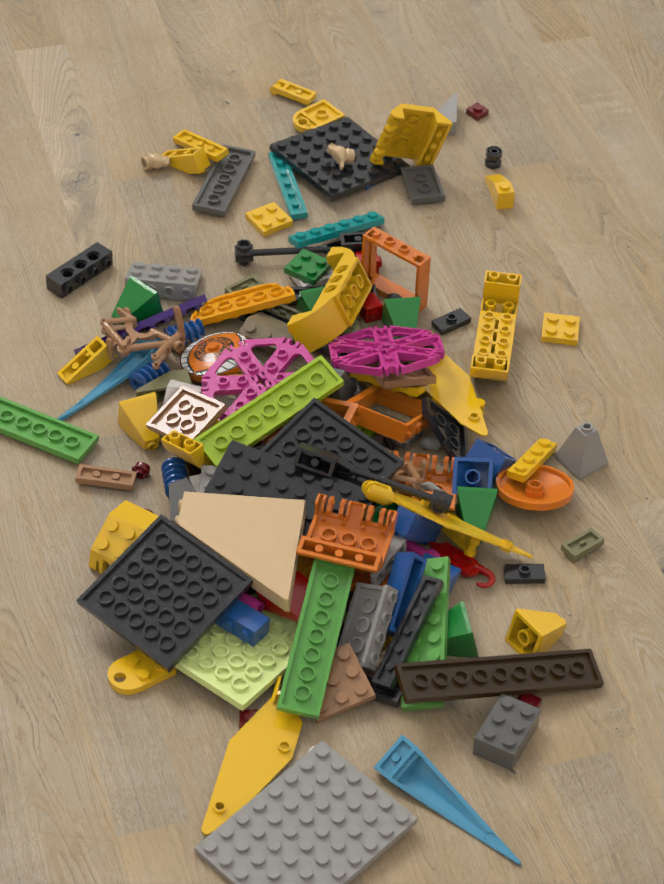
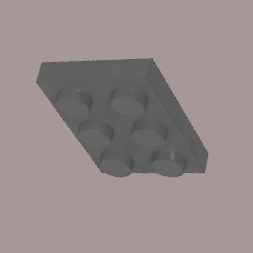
[400,164,445,204]

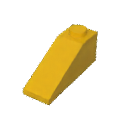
[162,147,211,175]
[484,174,515,210]
[57,335,117,385]

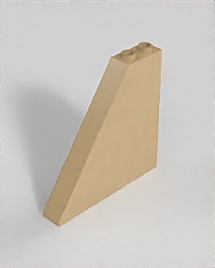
[175,491,306,612]

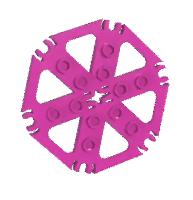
[328,325,445,377]
[201,337,314,429]

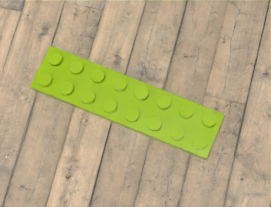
[194,355,344,468]

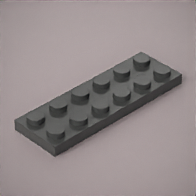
[192,145,256,217]

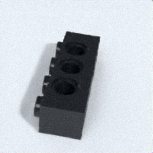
[46,242,113,299]

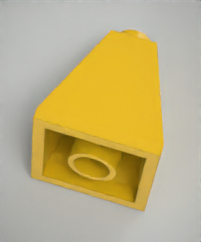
[117,392,160,451]
[505,609,567,654]

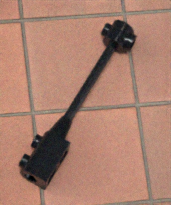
[234,232,366,266]
[293,442,453,514]

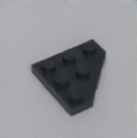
[422,397,468,461]

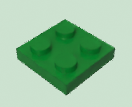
[284,249,331,286]

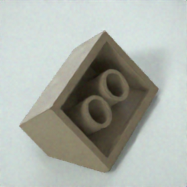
[238,312,295,355]

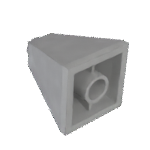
[555,421,609,480]

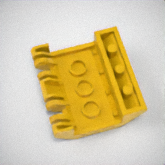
[370,103,452,166]
[89,500,175,574]

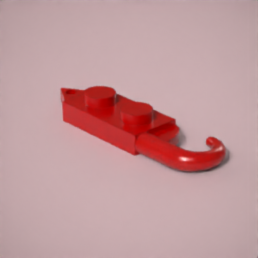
[429,542,496,588]

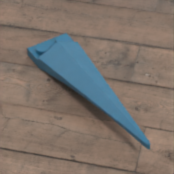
[57,339,161,421]
[374,734,522,865]

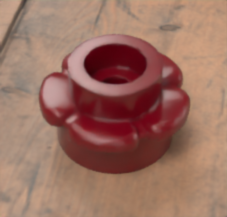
[132,462,150,479]

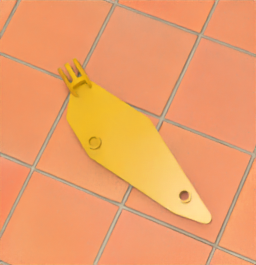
[425,332,488,436]
[362,480,533,558]
[201,676,303,835]

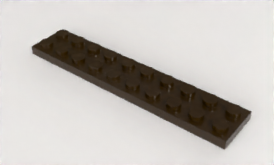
[394,649,604,704]

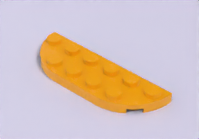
[190,283,297,326]

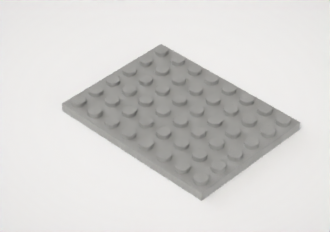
[194,740,418,884]

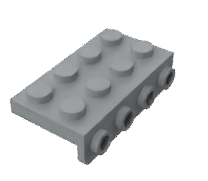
[125,262,202,301]
[338,582,398,671]

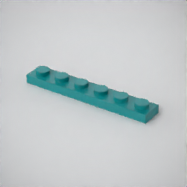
[268,152,308,220]
[288,211,384,249]

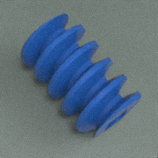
[164,318,205,345]
[129,361,171,392]
[161,457,188,498]

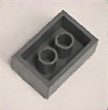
[473,694,541,771]

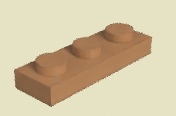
[75,464,137,491]

